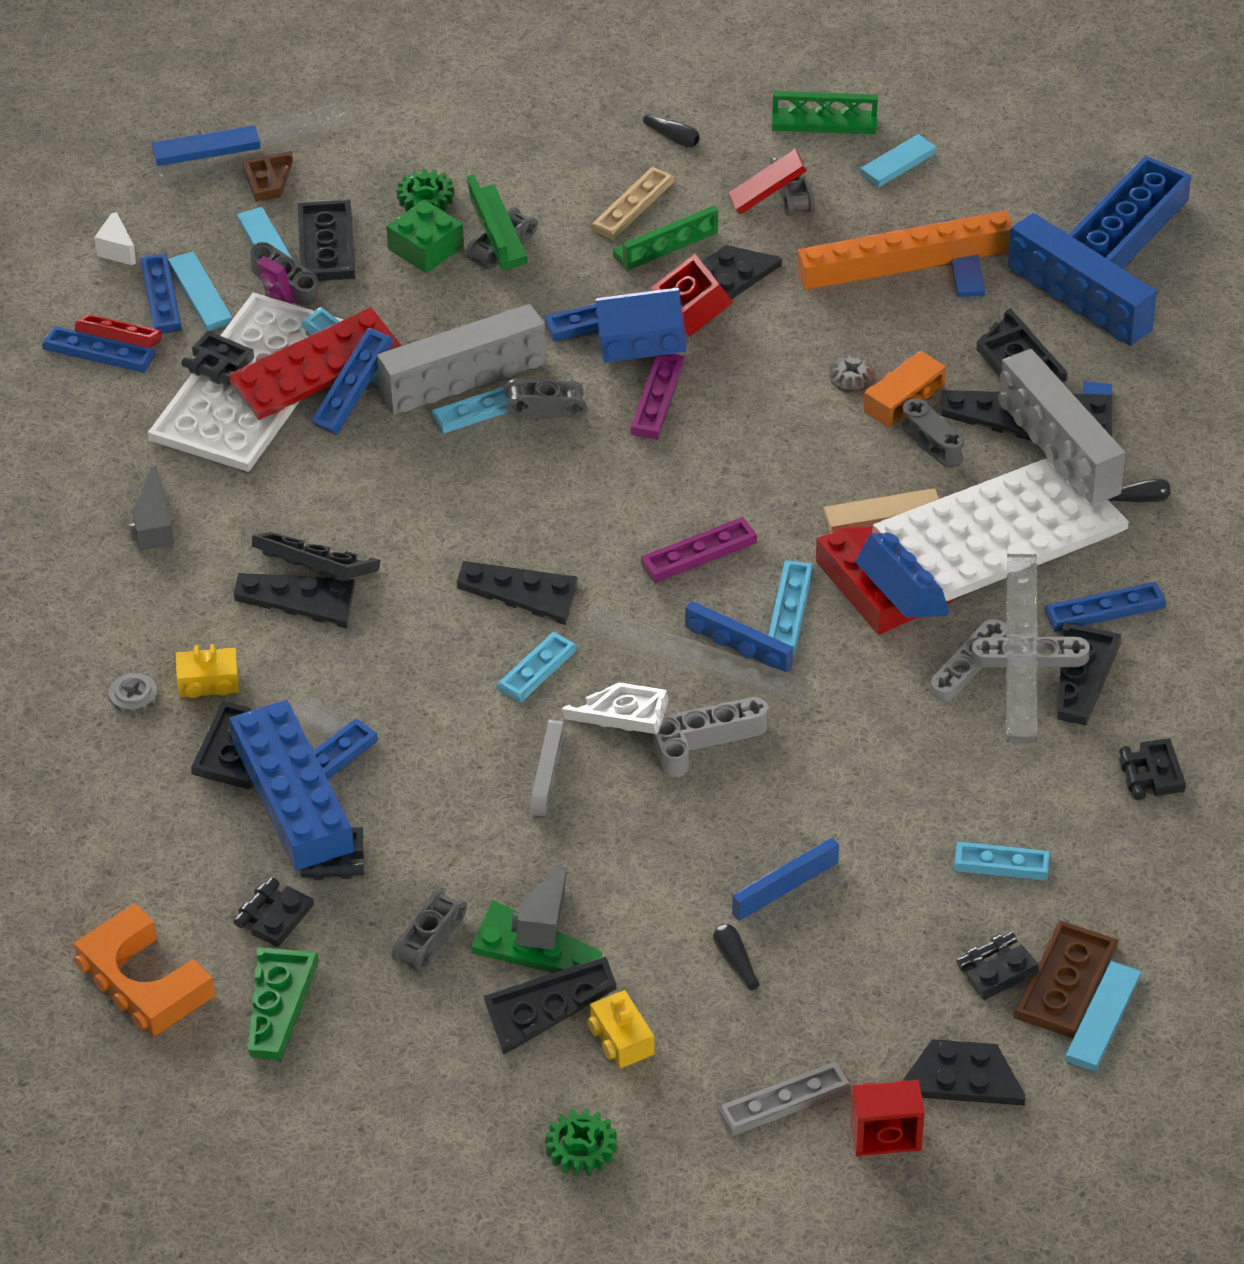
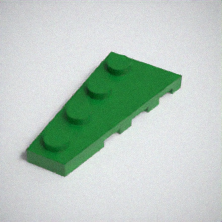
[472,900,603,973]
[248,947,319,1060]

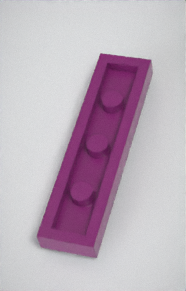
[631,354,684,440]
[641,517,757,583]

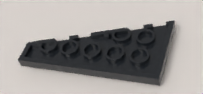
[942,390,1112,441]

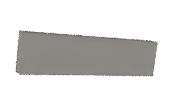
[718,1062,851,1136]

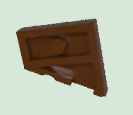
[242,151,293,202]

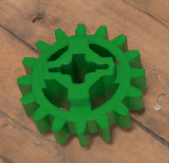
[396,169,455,212]
[545,1109,617,1177]

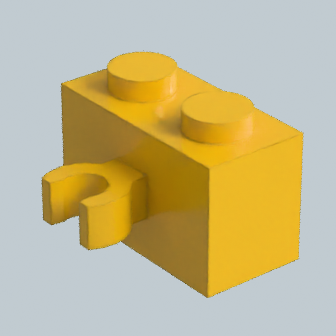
[176,644,239,698]
[587,990,655,1069]

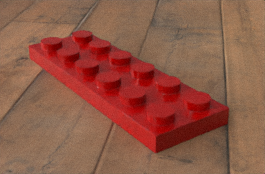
[229,307,401,420]

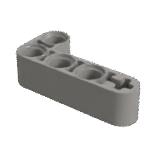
[653,697,768,777]

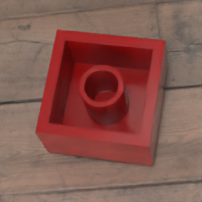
[652,254,733,336]
[851,1080,925,1156]

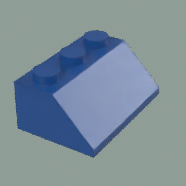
[596,288,687,363]
[855,532,950,617]

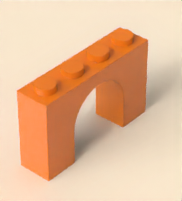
[74,903,215,1037]

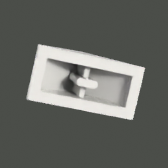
[94,212,136,265]

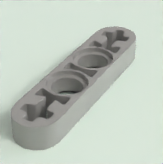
[931,619,1007,701]
[972,637,1090,668]
[530,719,565,817]

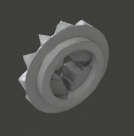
[829,355,874,390]
[109,673,158,713]

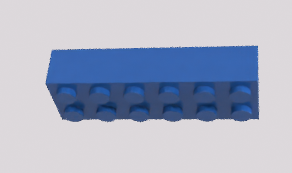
[1068,155,1192,269]
[1008,212,1157,346]
[230,699,354,871]

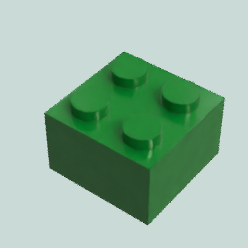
[386,200,464,273]

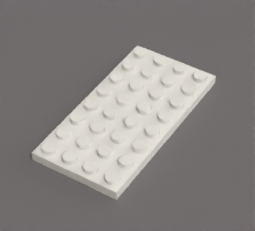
[148,293,343,472]
[872,458,1129,601]

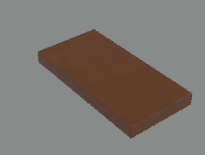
[1014,920,1119,1039]

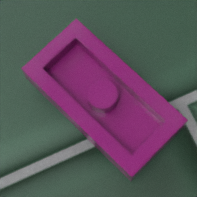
[257,256,294,304]

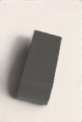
[250,242,318,305]

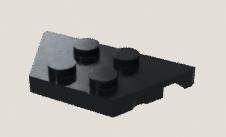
[702,245,782,300]
[976,308,1068,382]
[903,1039,1025,1106]

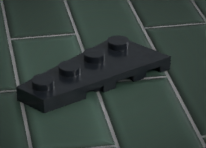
[251,532,381,581]
[457,561,578,625]
[234,573,355,629]
[1057,623,1121,726]
[484,956,617,1054]

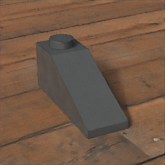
[129,466,174,550]
[511,866,567,950]

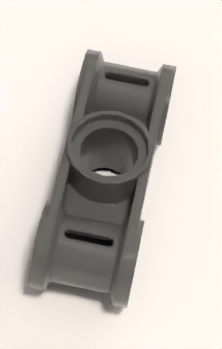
[770,157,815,216]
[466,207,538,270]
[504,378,587,418]
[902,399,965,467]
[392,889,467,973]

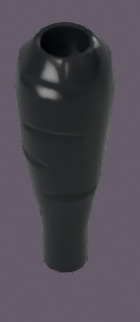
[643,114,700,148]
[1107,478,1171,502]
[713,924,760,990]

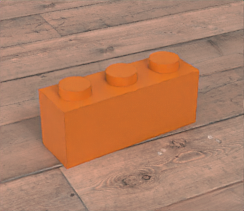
[864,351,946,428]

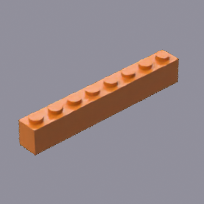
[797,210,1013,290]

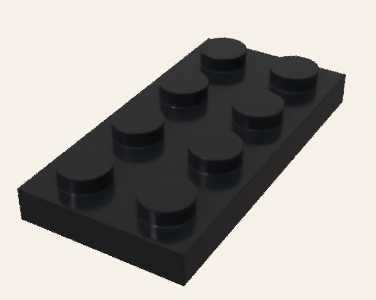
[297,199,356,281]

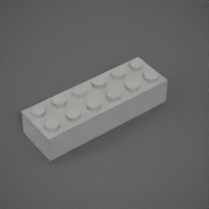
[377,304,546,415]
[998,349,1126,506]

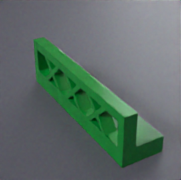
[772,91,878,135]
[467,174,528,271]
[613,205,719,271]

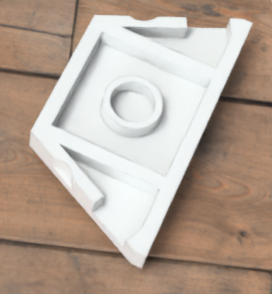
[562,683,669,734]

